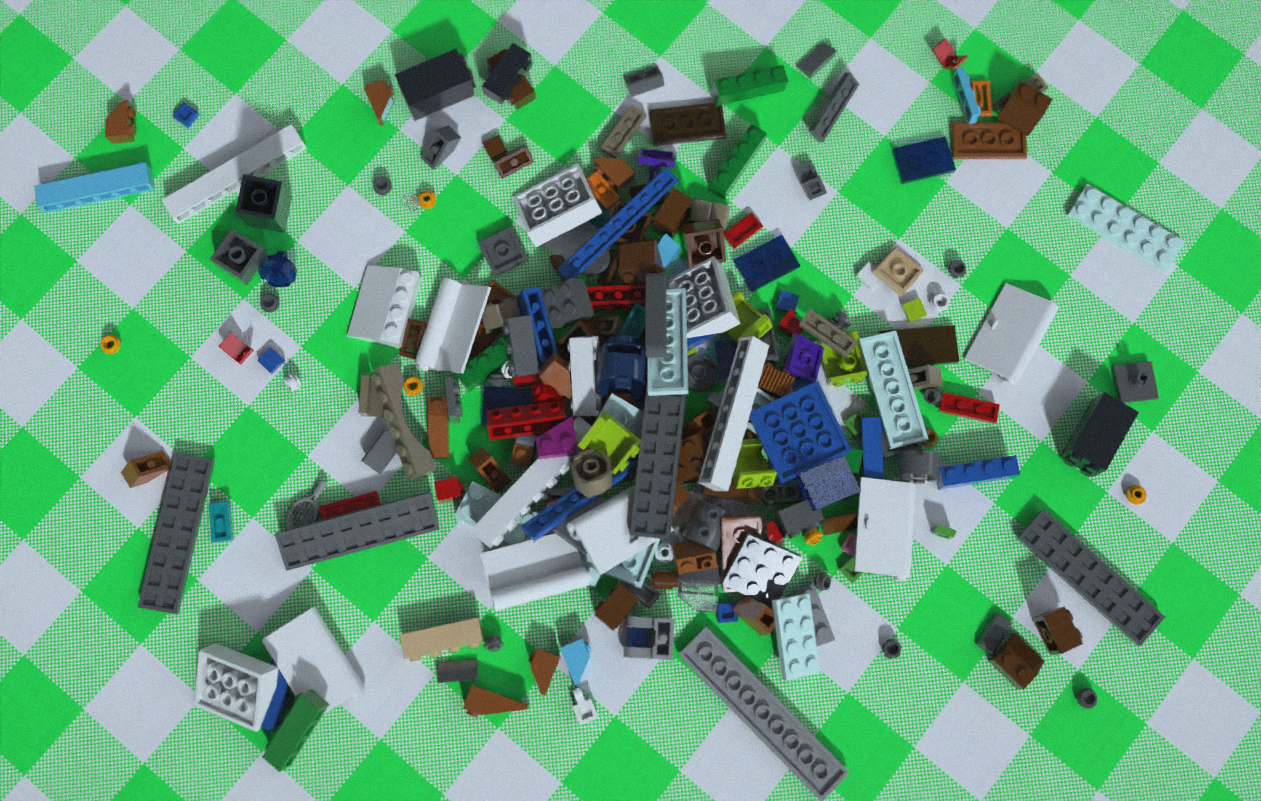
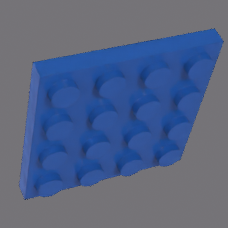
[749,381,852,484]

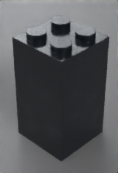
[395,49,476,121]
[236,174,292,233]
[1059,392,1139,477]

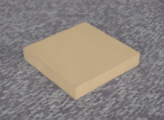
[872,247,924,296]

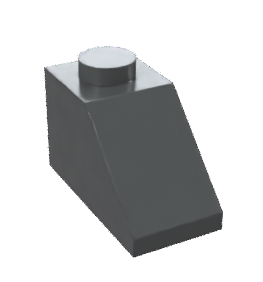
[421,125,461,170]

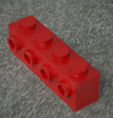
[586,284,646,313]
[486,400,566,440]

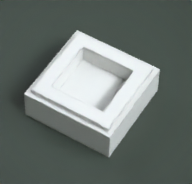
[856,262,879,288]

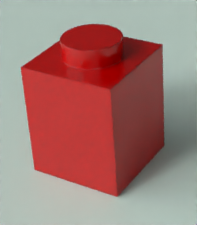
[531,379,563,403]
[434,477,465,503]

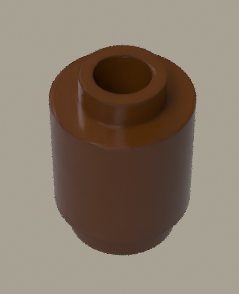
[650,569,679,590]

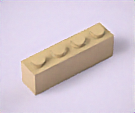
[400,617,485,662]

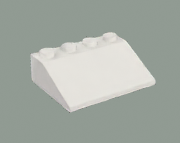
[513,163,602,247]
[667,256,740,338]
[347,265,422,349]
[194,643,278,732]

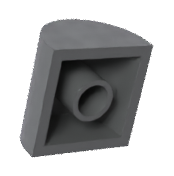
[681,500,732,553]

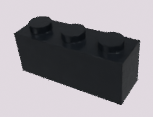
[482,43,533,105]

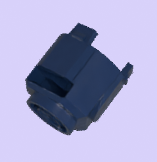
[596,335,648,400]

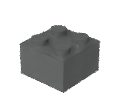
[210,229,268,285]
[541,278,594,328]
[774,497,824,539]

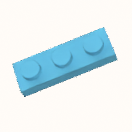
[952,67,980,124]

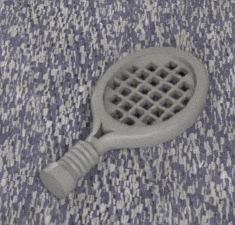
[287,480,328,528]

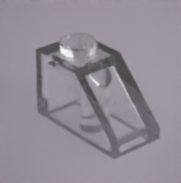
[678,579,718,613]

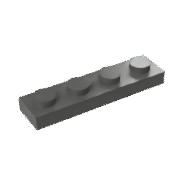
[808,72,859,142]

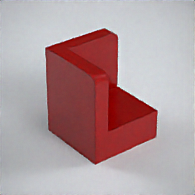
[777,309,804,339]

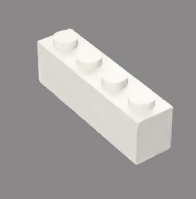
[568,336,602,416]

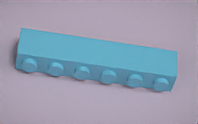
[34,162,155,213]

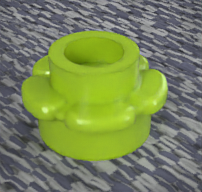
[838,354,857,372]

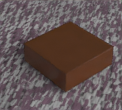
[482,135,507,160]

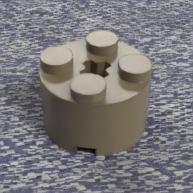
[571,449,613,497]

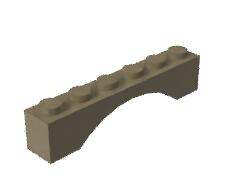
[370,364,436,481]

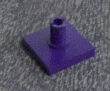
[637,148,677,180]
[784,333,824,384]

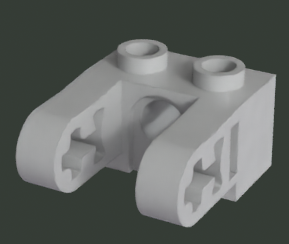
[623,617,675,660]

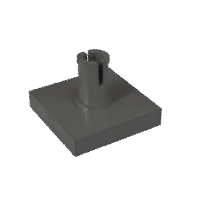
[1112,361,1159,403]

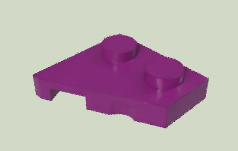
[536,417,578,459]

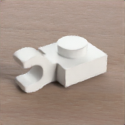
[572,687,599,725]

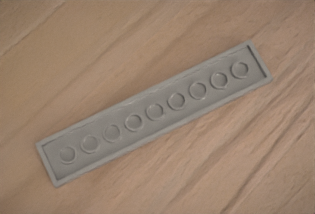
[678,627,850,801]

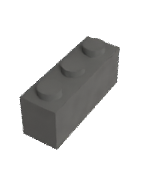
[502,315,539,377]

